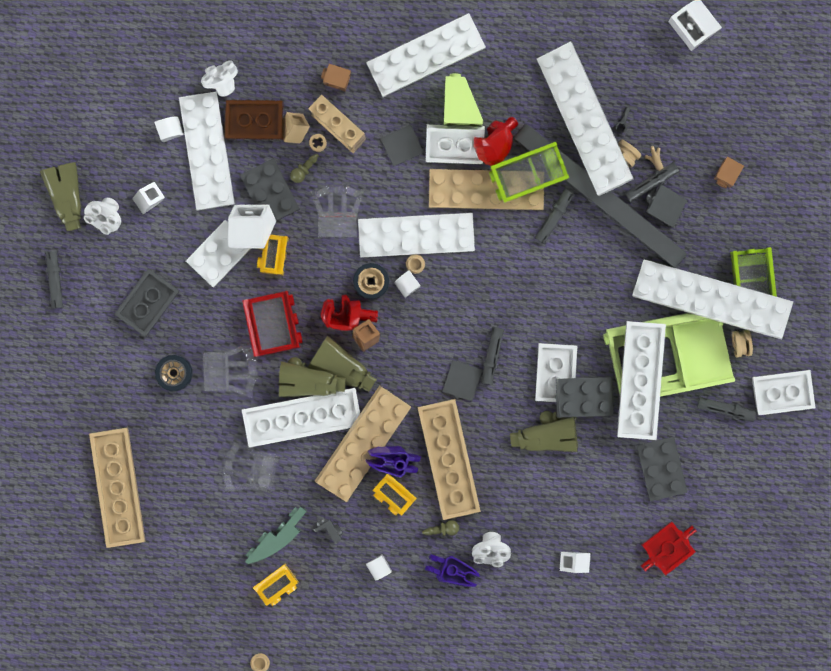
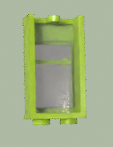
[489,142,569,203]
[730,247,777,297]

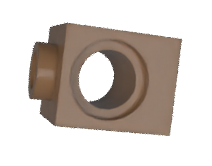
[321,64,351,92]
[714,157,744,189]
[352,319,380,352]

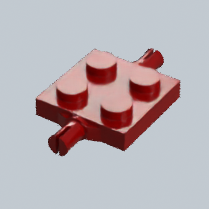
[640,521,697,576]

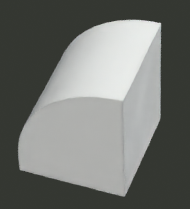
[155,117,184,142]
[132,182,165,214]
[394,270,420,298]
[560,552,590,573]
[366,554,392,581]

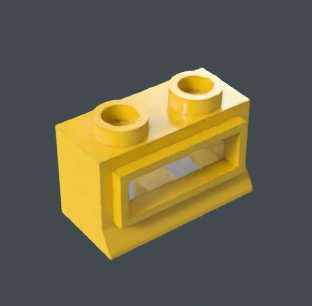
[257,234,289,276]
[373,474,417,516]
[253,564,299,606]

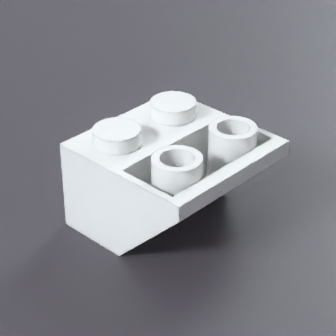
[668,0,722,51]
[228,205,276,248]

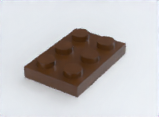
[225,100,284,140]

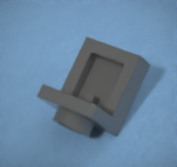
[313,518,343,543]

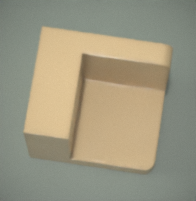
[283,112,310,144]

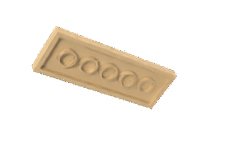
[429,169,544,210]
[315,385,411,502]
[418,399,481,520]
[89,428,146,548]

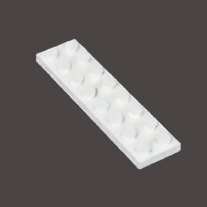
[537,42,634,196]
[632,259,793,340]

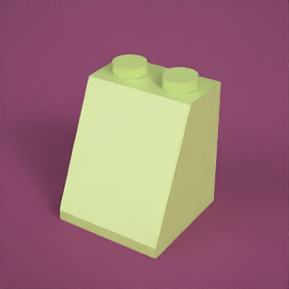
[444,73,483,126]

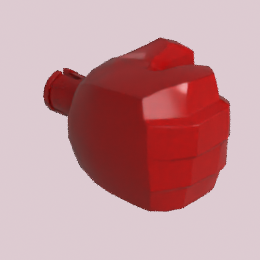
[473,117,518,166]
[320,295,378,331]

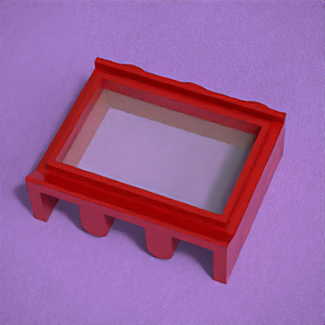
[242,291,303,357]

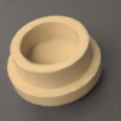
[406,254,425,274]
[250,653,270,671]

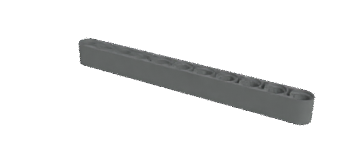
[513,124,687,268]

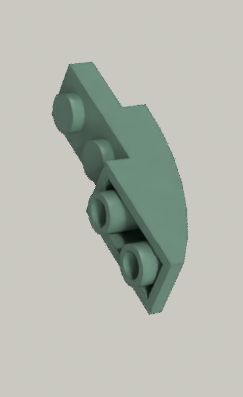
[245,506,307,564]

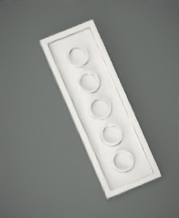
[366,13,486,97]
[179,91,235,211]
[358,213,475,258]
[617,321,666,440]
[242,388,360,447]

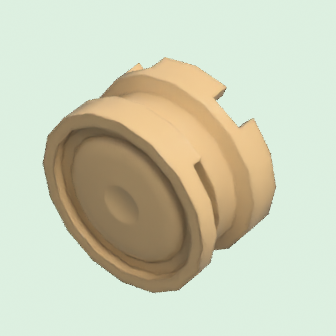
[618,139,642,168]
[732,330,753,358]

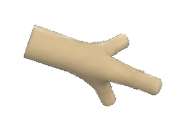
[645,146,664,171]

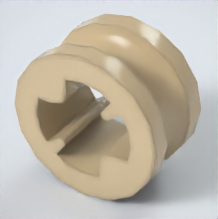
[309,134,327,152]

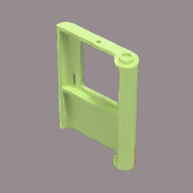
[603,313,735,397]

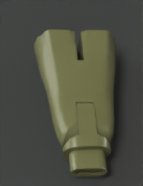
[40,162,81,232]
[308,336,377,392]
[279,361,346,397]
[510,417,578,452]

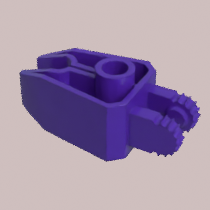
[366,446,421,478]
[425,554,480,587]

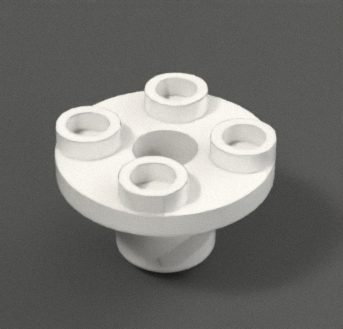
[201,61,238,96]
[84,198,121,235]
[472,532,511,567]

